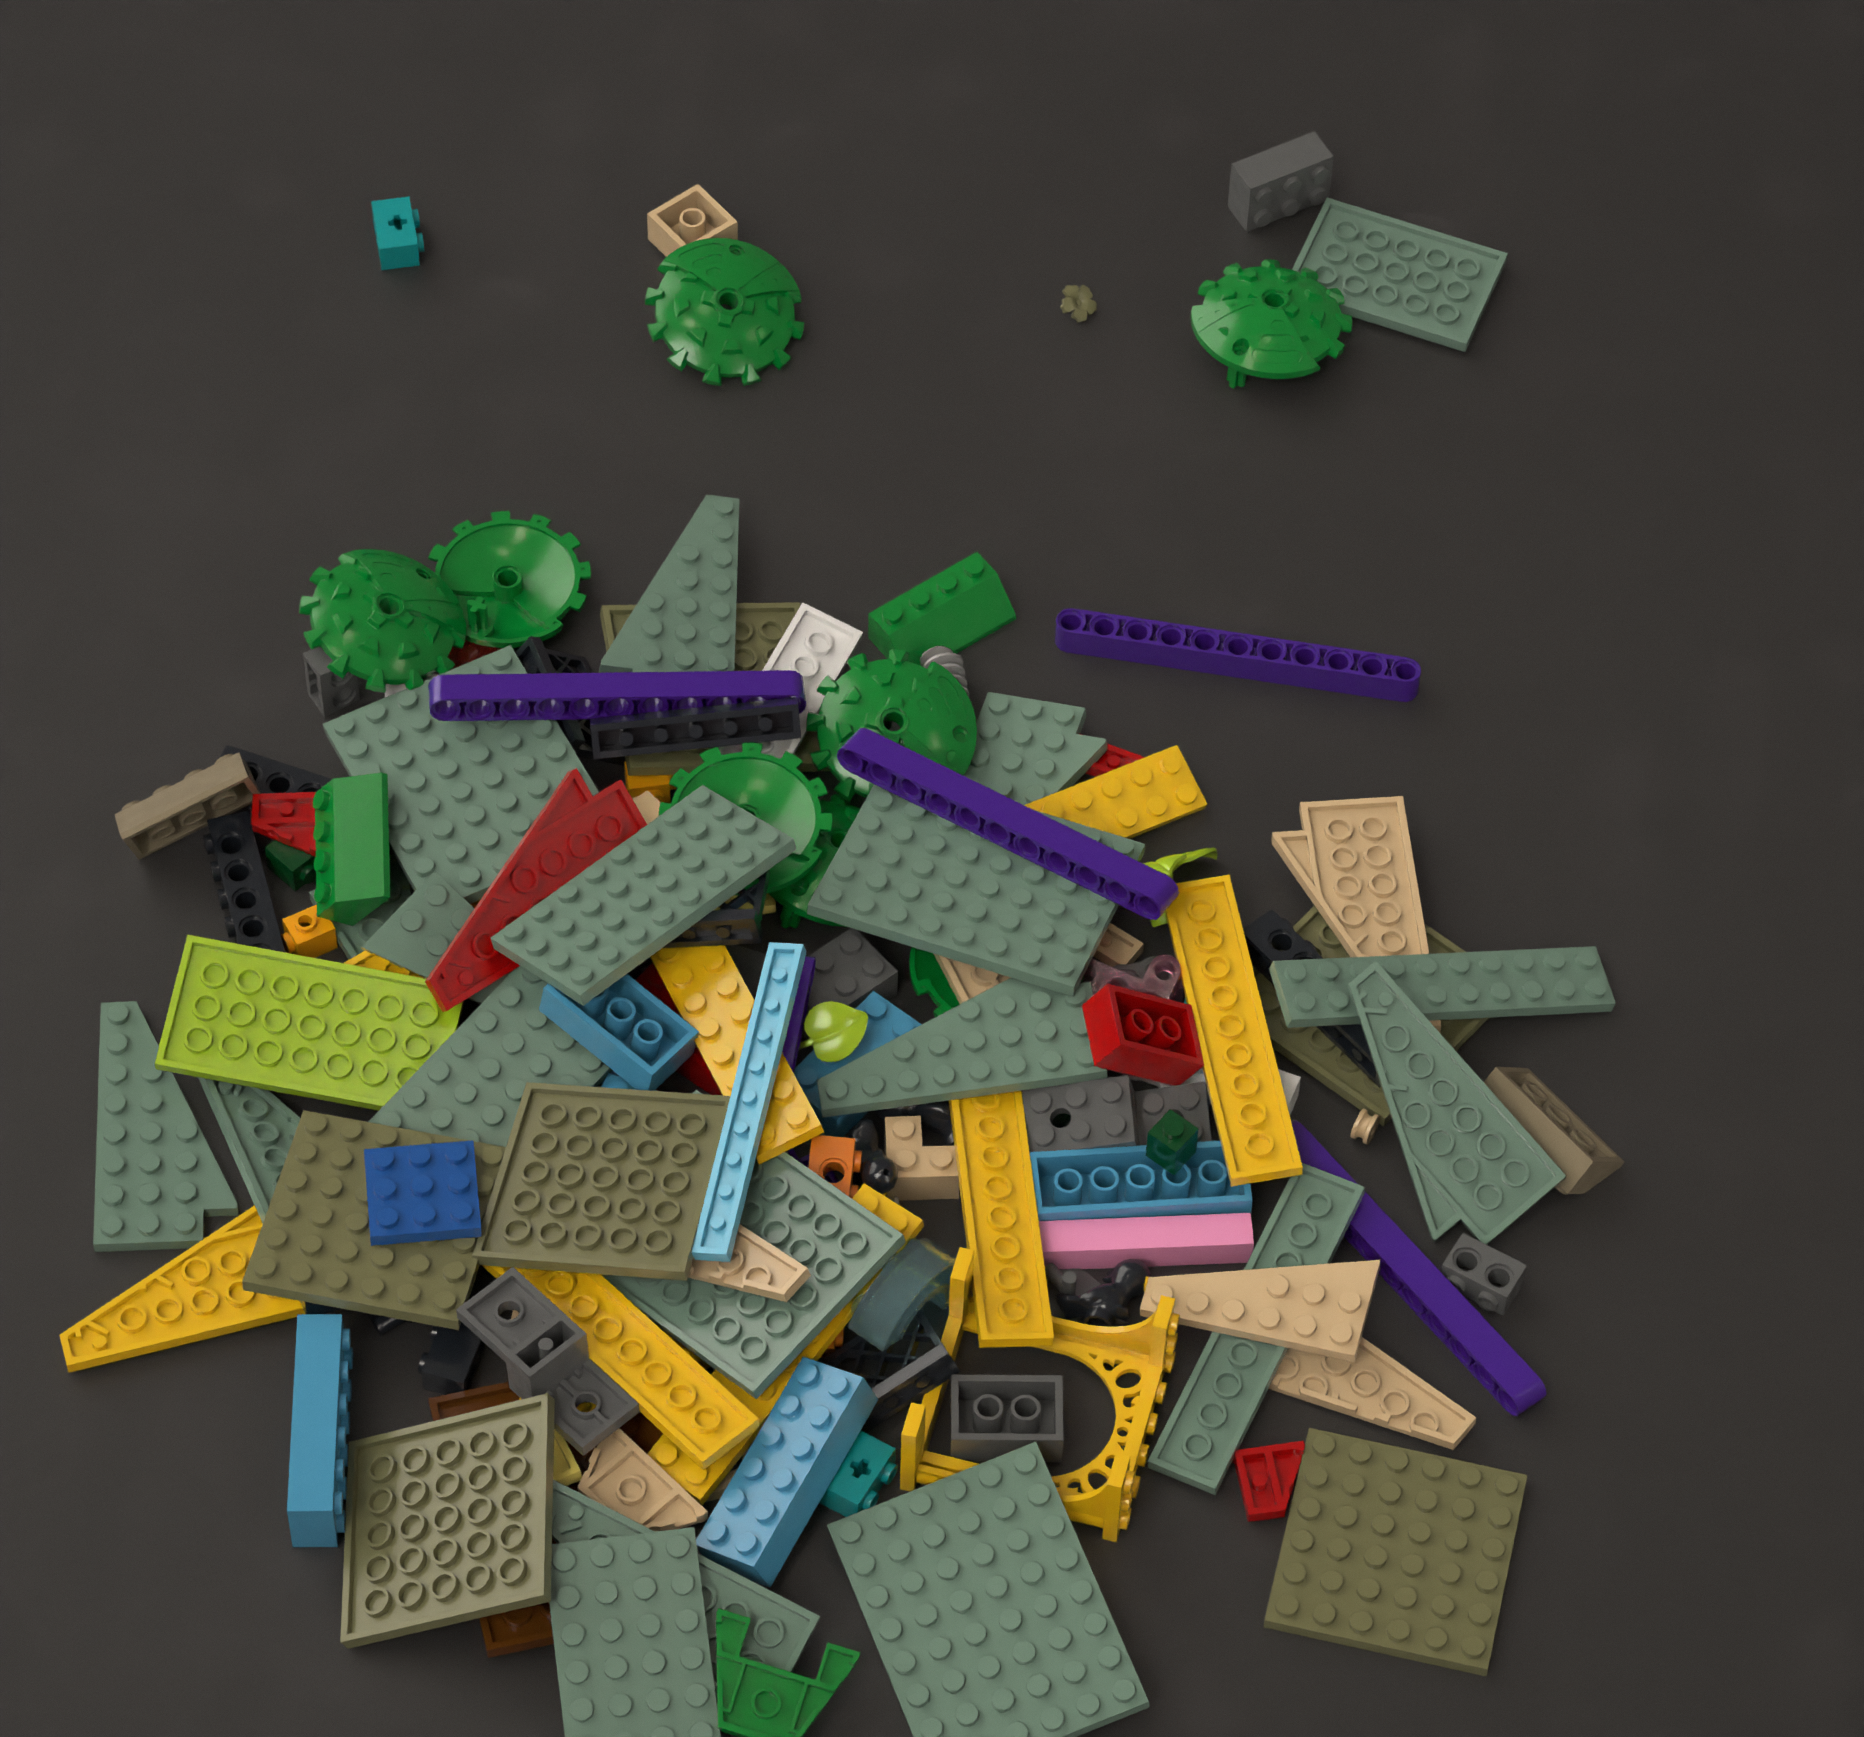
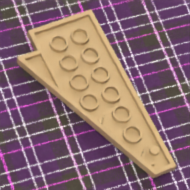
[1271,796,1441,1032]

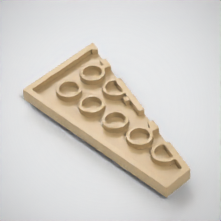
[1140,1260,1380,1362]

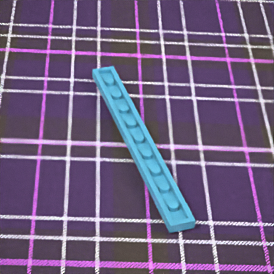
[691,942,806,1262]

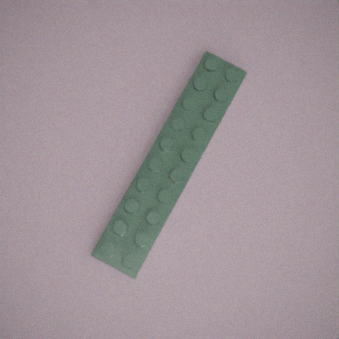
[1269,946,1616,1028]
[1147,1162,1365,1495]

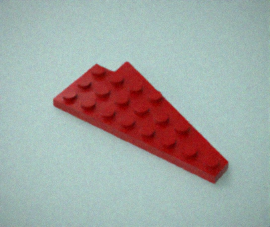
[425,768,647,1012]

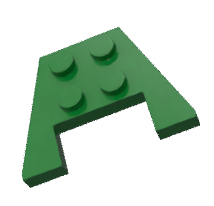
[716,1608,861,1737]

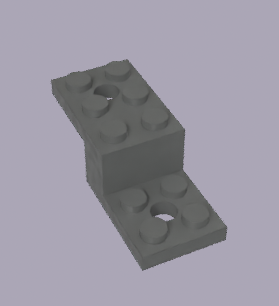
[1022,1075,1213,1152]
[456,1267,640,1456]

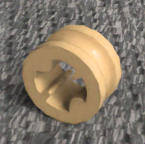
[1350,1108,1380,1145]

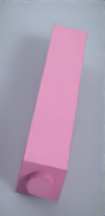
[1039,1213,1254,1269]

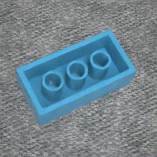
[539,974,699,1091]
[794,991,922,1137]

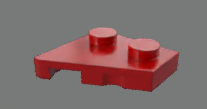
[251,792,316,857]
[1233,1441,1305,1522]

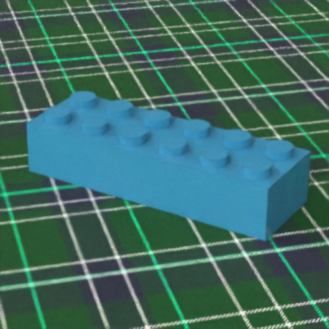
[1030,1141,1253,1221]
[287,1314,353,1547]
[696,1357,878,1588]

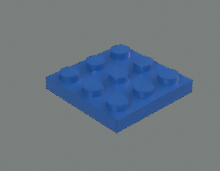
[364,1140,482,1246]

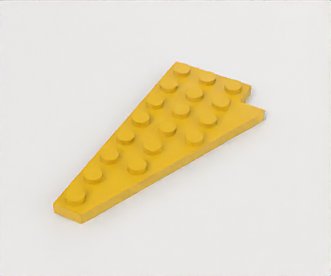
[59,1205,305,1373]

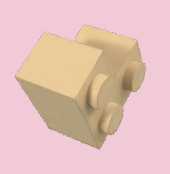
[884,1116,959,1201]

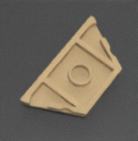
[577,1428,708,1532]

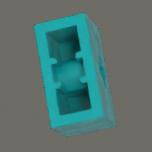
[371,196,425,270]
[819,1431,898,1517]

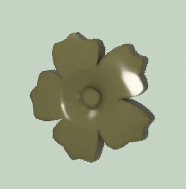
[1060,285,1097,323]

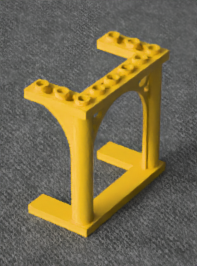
[900,1247,1180,1542]

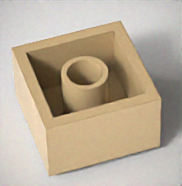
[647,184,738,257]

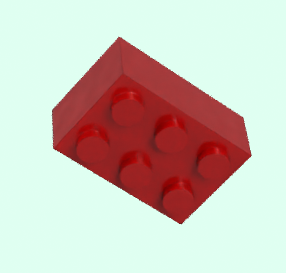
[1082,984,1204,1086]

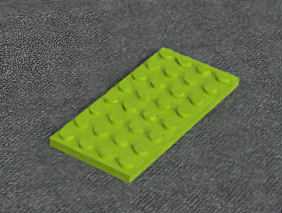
[155,935,465,1111]

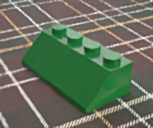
[868,552,1016,666]
[313,772,390,926]

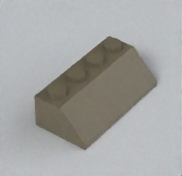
[114,752,261,860]
[1484,1067,1625,1195]

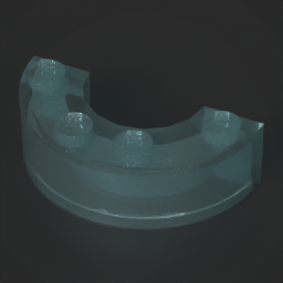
[848,1238,956,1352]

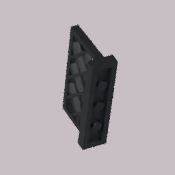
[516,636,626,766]
[663,870,770,948]
[818,1299,960,1433]

